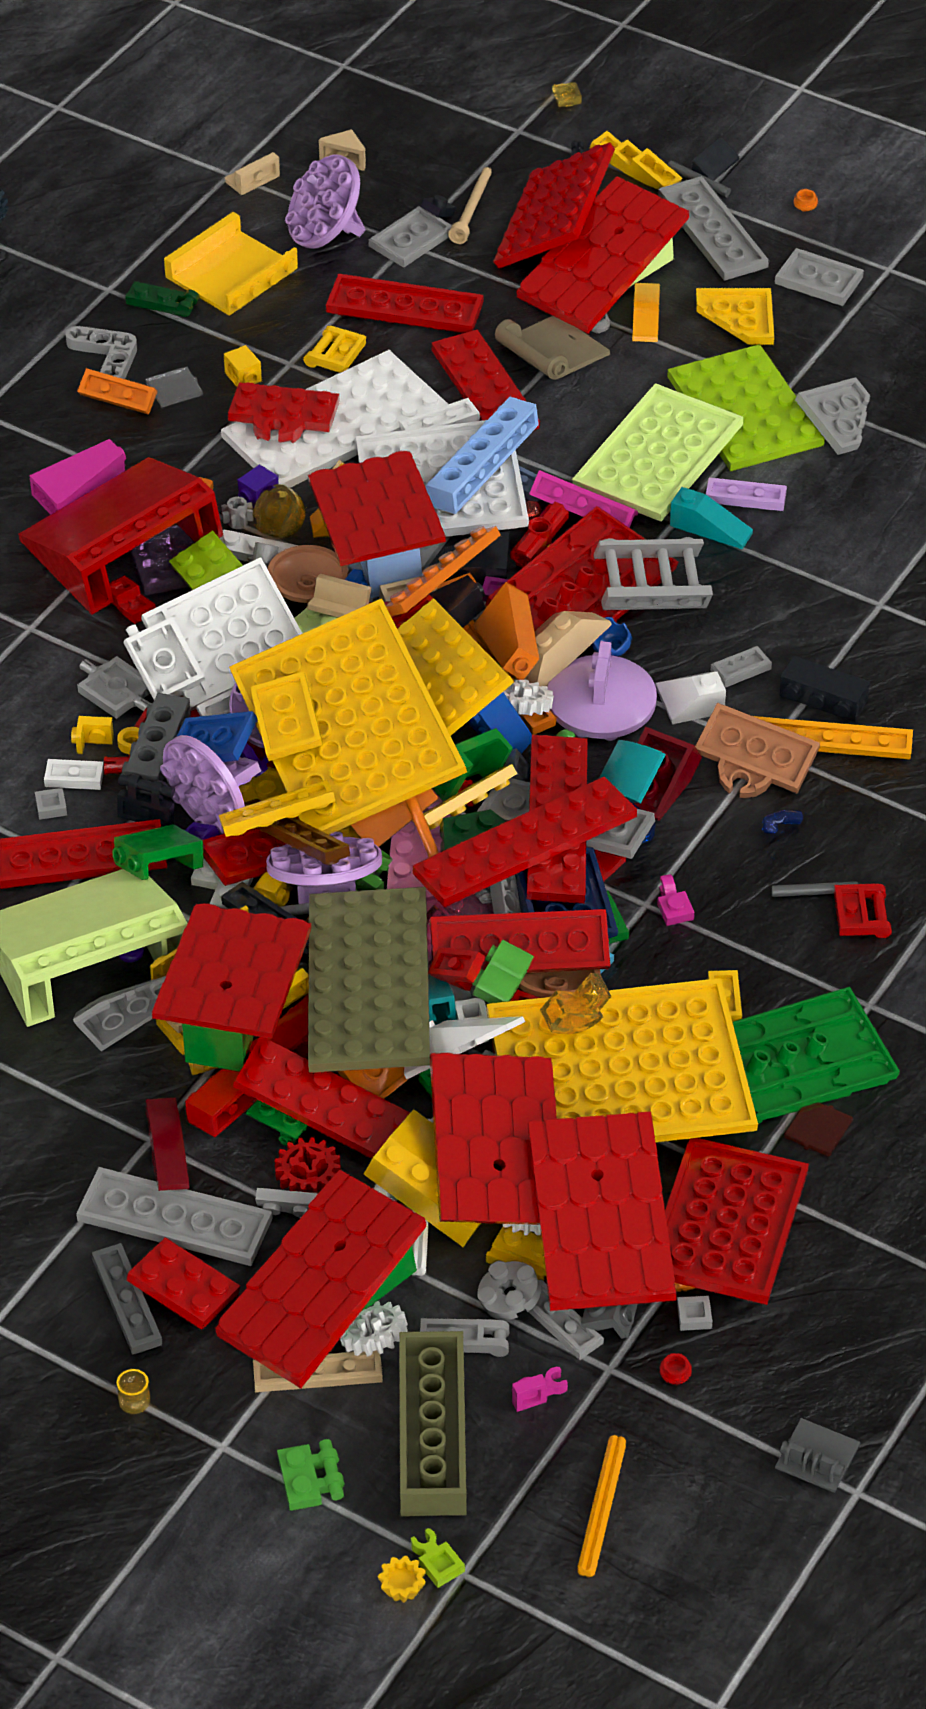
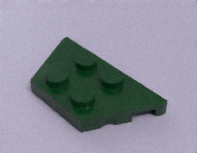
[440,809,507,852]

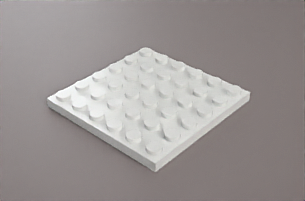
[356,420,529,537]

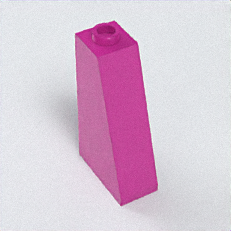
[30,439,126,515]

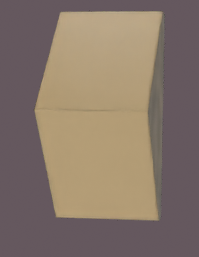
[319,130,366,170]

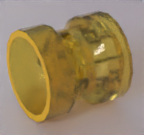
[116,1369,151,1414]

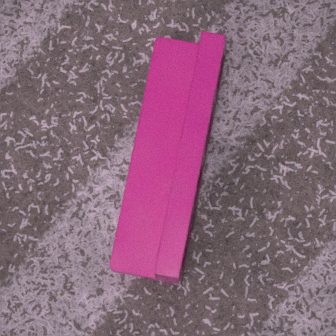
[529,470,638,528]

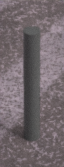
[668,160,731,197]
[771,881,858,897]

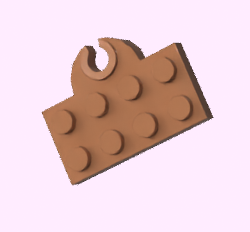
[695,703,820,798]

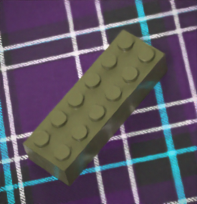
[399,1331,466,1516]

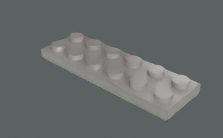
[658,176,769,281]
[477,778,655,859]
[76,1167,273,1266]

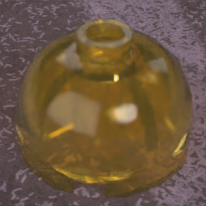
[253,484,306,539]

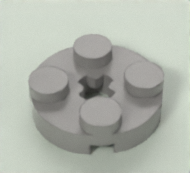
[477,1261,541,1320]

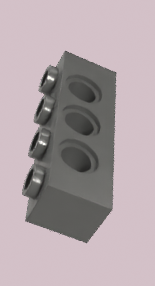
[122,693,191,795]

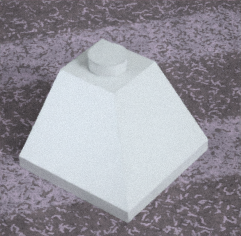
[655,671,726,724]

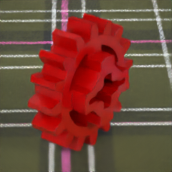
[275,1137,341,1193]

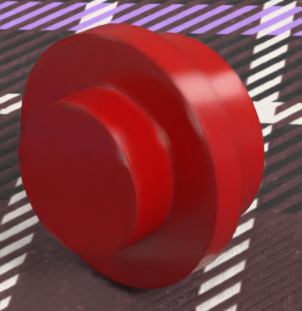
[660,1353,692,1384]

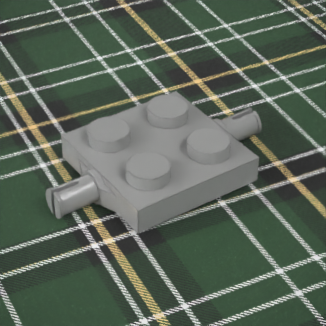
[77,656,150,719]

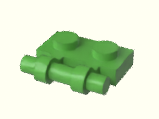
[277,1439,345,1511]

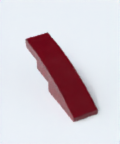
[146,1098,189,1191]

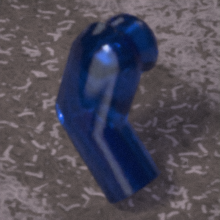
[762,810,803,833]

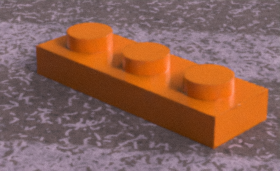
[77,368,158,415]

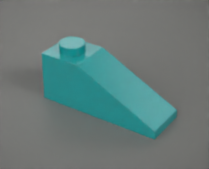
[670,487,753,549]

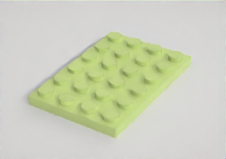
[572,383,743,521]

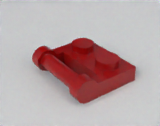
[834,884,892,938]

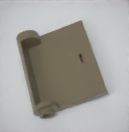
[495,316,610,380]

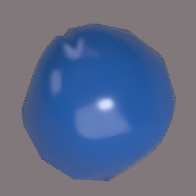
[591,617,632,657]

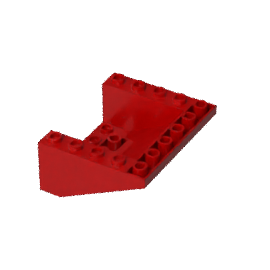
[18,457,224,615]

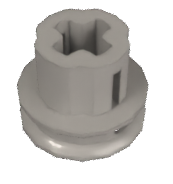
[247,542,279,569]

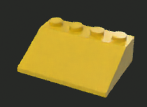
[364,1109,481,1247]

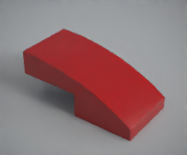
[110,575,156,624]

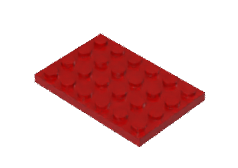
[493,142,615,269]
[665,1138,809,1305]

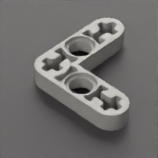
[65,326,137,379]

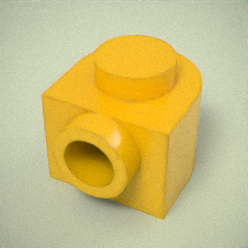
[253,872,290,906]

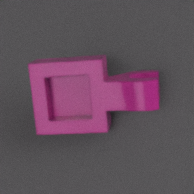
[657,874,695,926]
[512,1367,568,1412]

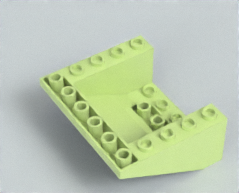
[0,869,188,1027]

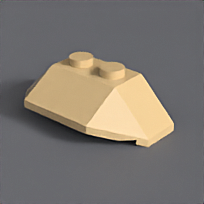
[524,611,612,686]

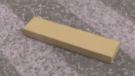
[253,1351,383,1393]

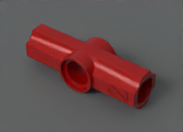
[510,502,569,568]

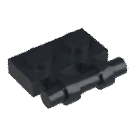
[117,774,175,827]

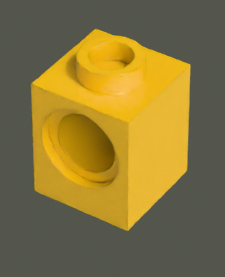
[224,345,262,387]

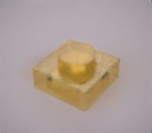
[553,82,582,107]

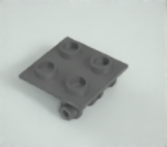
[775,1418,861,1493]

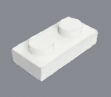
[44,759,104,790]

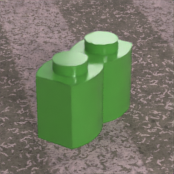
[472,940,534,1004]

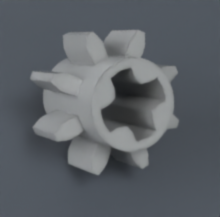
[221,497,254,529]

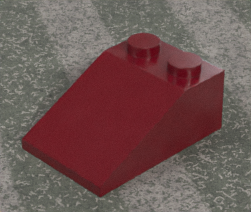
[631,727,702,821]

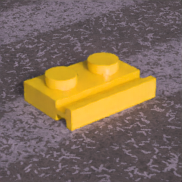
[486,1226,546,1281]

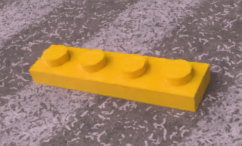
[413,764,517,830]
[218,780,336,837]

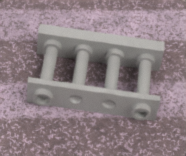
[594,537,713,610]

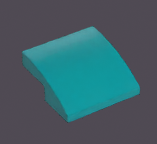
[599,740,666,804]

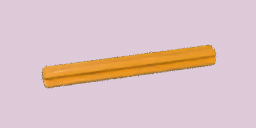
[578,1435,626,1577]

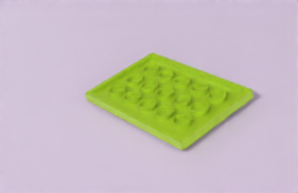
[667,344,825,472]

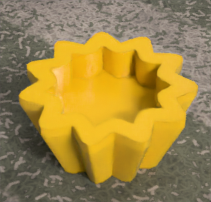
[378,1555,426,1602]

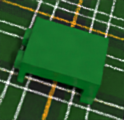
[432,728,513,801]
[112,824,203,880]

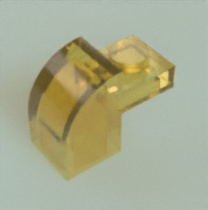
[540,973,612,1034]

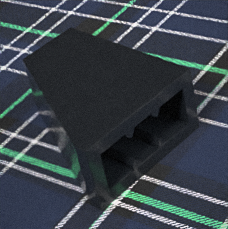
[438,532,509,587]
[428,575,485,628]

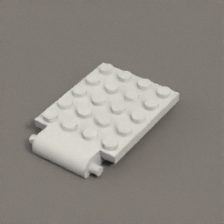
[123,557,303,711]

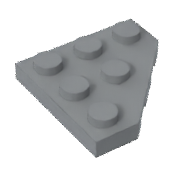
[795,377,870,455]

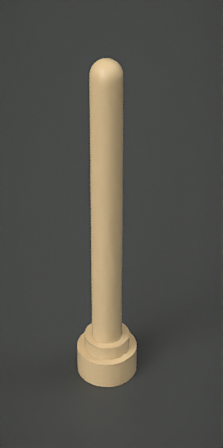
[448,167,492,244]

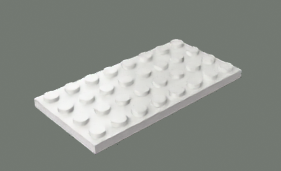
[221,350,448,493]

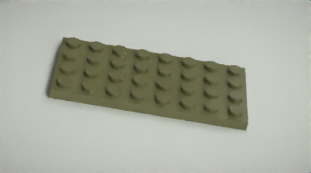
[308,887,430,1073]

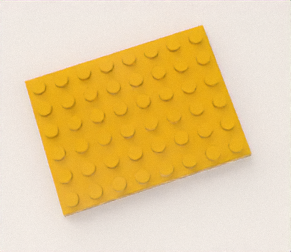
[229,598,467,835]
[486,978,758,1142]

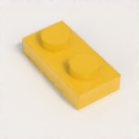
[708,970,742,1022]

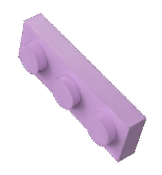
[706,478,787,511]

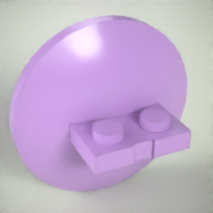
[285,154,365,249]
[547,641,657,741]
[160,735,261,835]
[266,832,382,904]

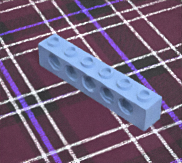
[426,397,539,514]

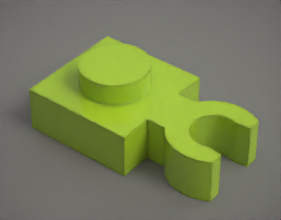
[411,1528,465,1588]

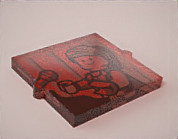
[784,1102,853,1157]

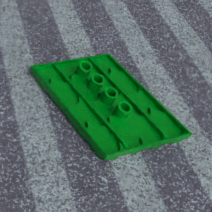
[732,987,900,1124]

